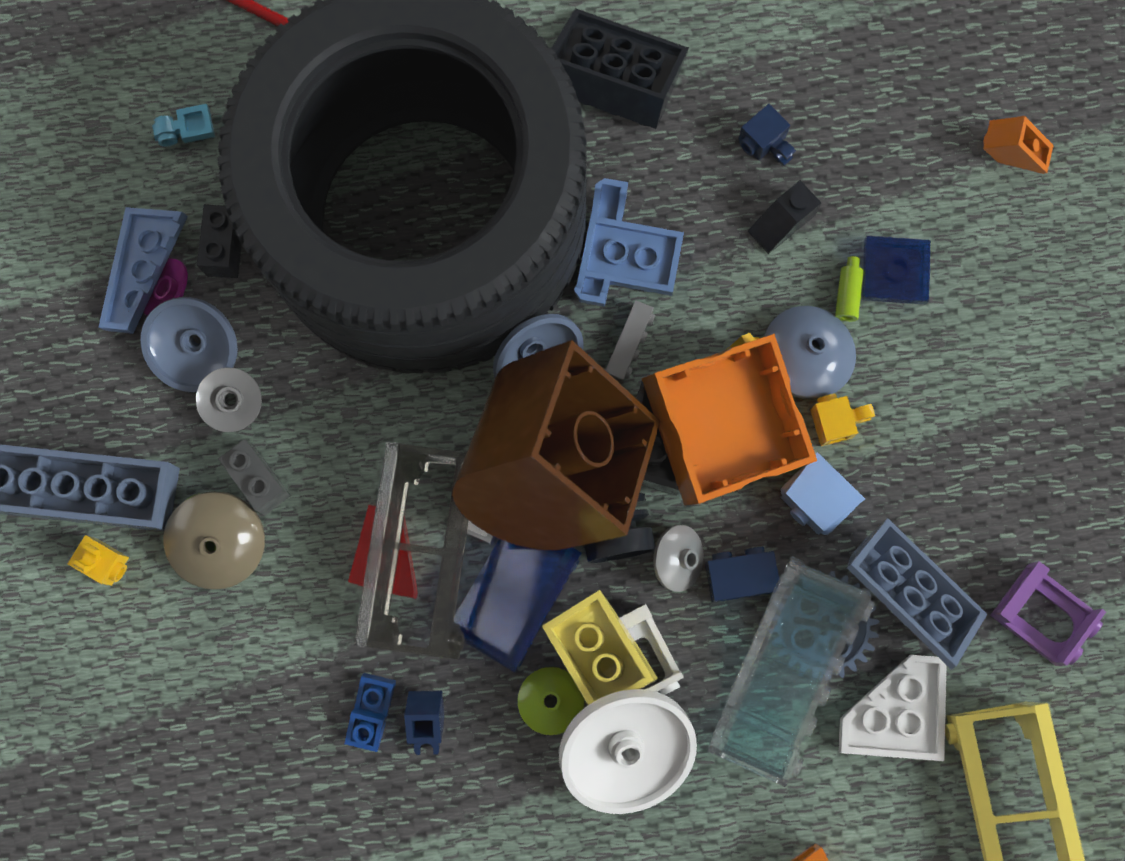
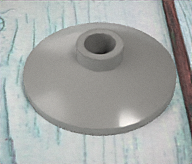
[196,368,262,432]
[653,525,704,592]

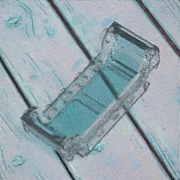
[707,556,874,787]

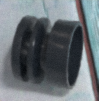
[584,493,655,563]

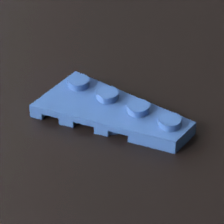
[99,207,188,334]

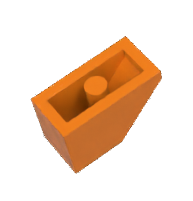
[983,116,1053,174]

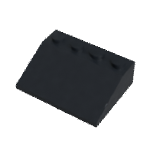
[552,8,689,129]

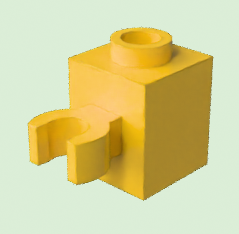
[810,394,875,446]
[67,535,129,586]

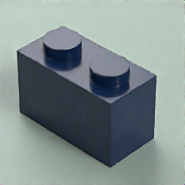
[705,546,781,603]

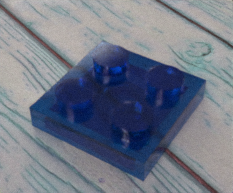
[862,236,931,305]

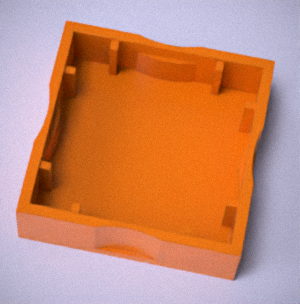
[642,334,817,506]

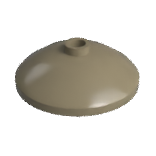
[163,491,265,589]

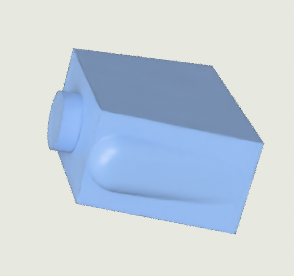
[780,452,865,535]

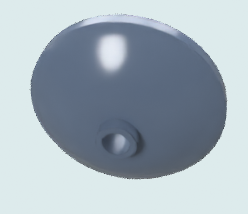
[140,297,238,392]
[763,306,856,400]
[493,314,583,378]

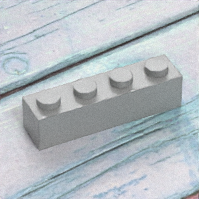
[605,300,656,384]

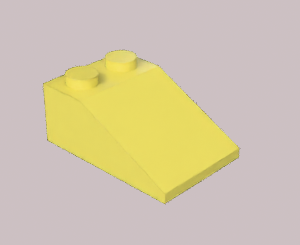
[542,590,658,705]

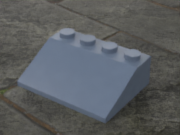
[847,519,987,670]

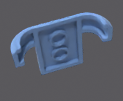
[574,178,684,307]

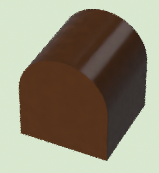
[453,340,660,550]

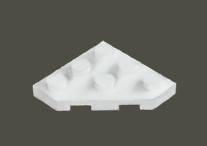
[839,655,946,761]

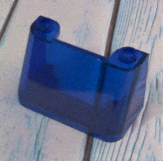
[445,538,582,673]

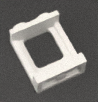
[620,604,684,695]

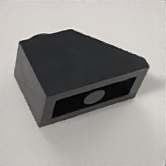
[748,180,821,255]

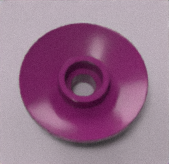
[144,259,188,315]

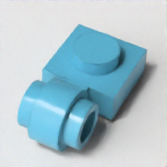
[152,104,215,146]

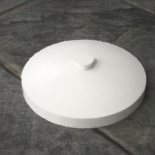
[559,689,697,814]

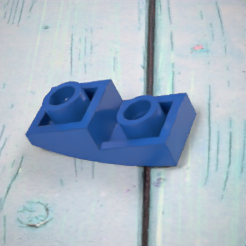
[344,673,396,752]

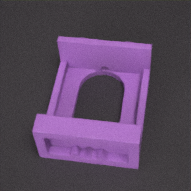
[990,561,1106,666]

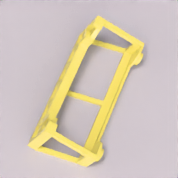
[945,702,1085,861]

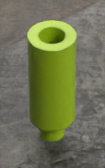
[835,256,864,322]

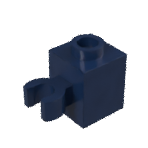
[738,104,796,166]
[404,690,444,755]

